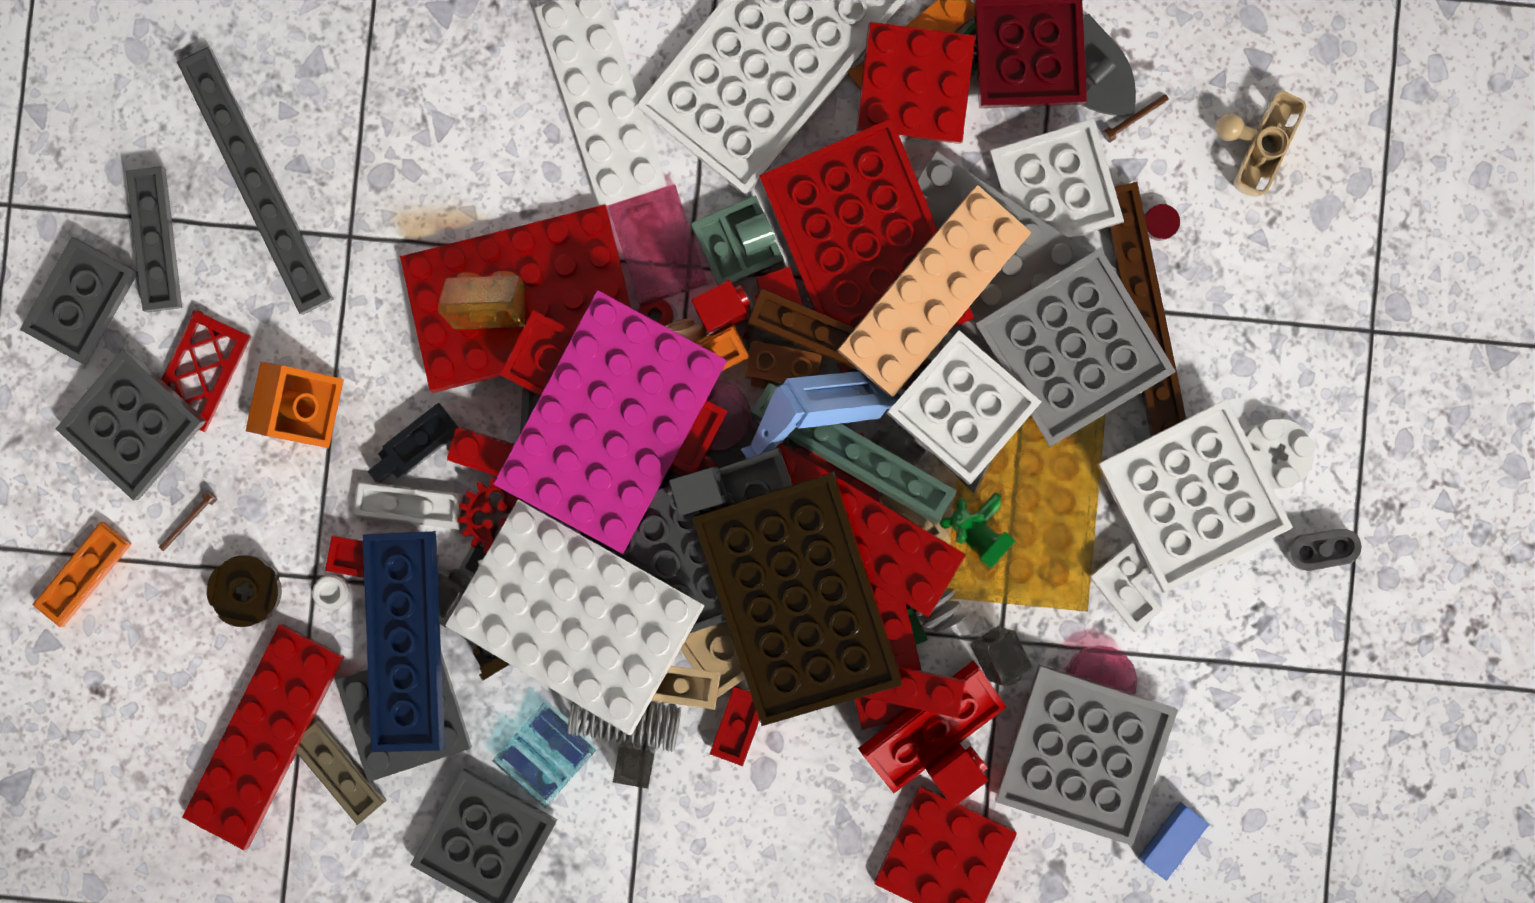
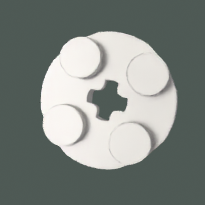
[1245,419,1315,489]

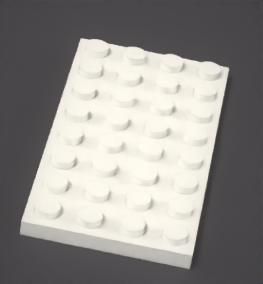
[636,0,907,196]

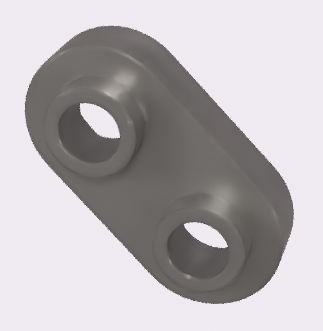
[1287,529,1362,571]

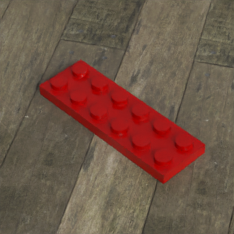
[500,310,728,474]
[775,443,967,618]
[182,624,345,851]

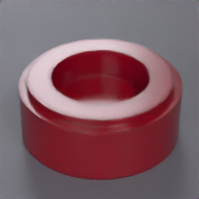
[1144,204,1180,241]

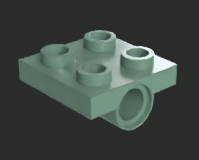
[691,195,784,286]

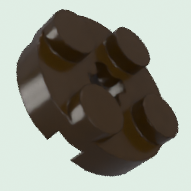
[207,555,282,627]

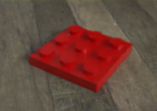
[856,22,975,144]
[874,785,1017,903]

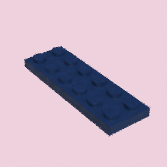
[363,531,445,752]

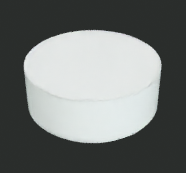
[312,575,351,611]

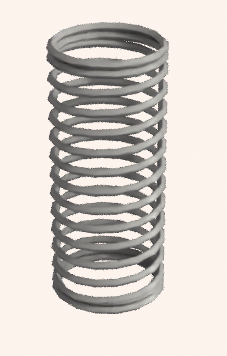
[567,701,682,752]

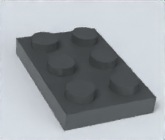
[20,237,138,365]

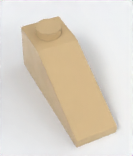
[651,666,721,710]

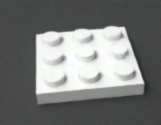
[990,118,1124,238]
[887,331,1042,485]

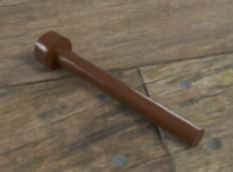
[1102,94,1169,143]
[158,490,218,551]

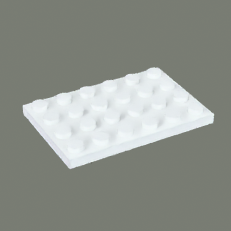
[445,499,705,735]

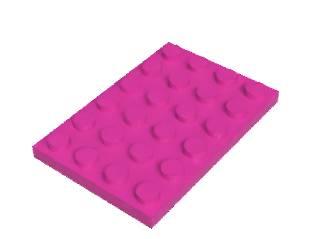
[494,290,728,554]

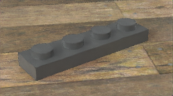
[126,166,182,313]

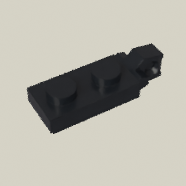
[367,403,459,483]

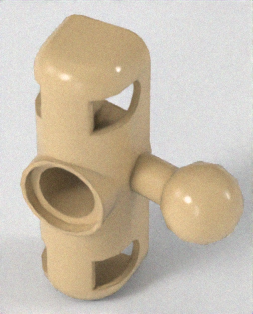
[1216,91,1306,197]

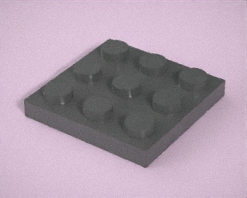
[55,349,206,501]
[335,652,472,782]
[410,768,558,903]

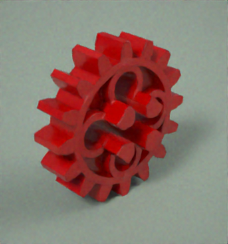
[458,477,529,554]

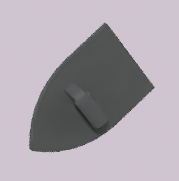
[1082,13,1136,116]

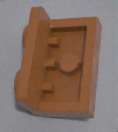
[745,341,822,389]

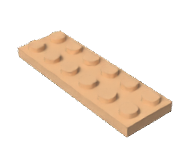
[836,185,1032,398]

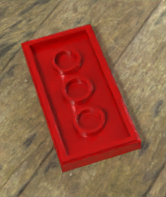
[858,660,1007,794]

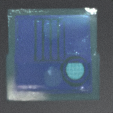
[492,703,596,808]

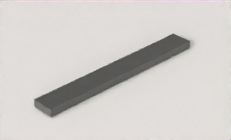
[177,47,334,315]

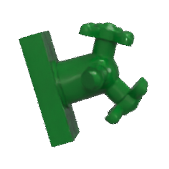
[939,491,1016,571]

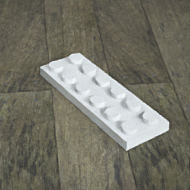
[535,0,668,208]

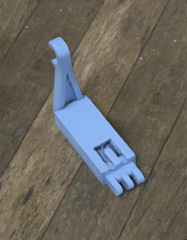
[741,371,901,459]

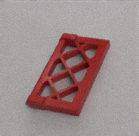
[161,310,251,432]

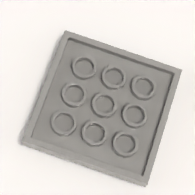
[975,247,1176,447]
[994,664,1178,846]

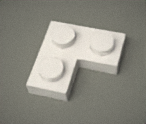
[1088,539,1163,633]

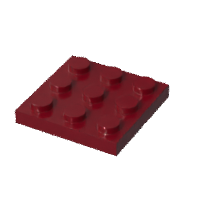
[974,0,1087,109]

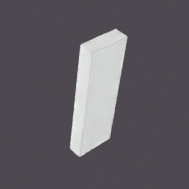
[353,481,465,530]

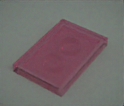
[608,184,708,306]

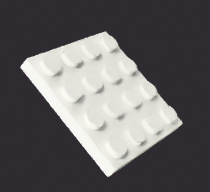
[1096,399,1293,593]

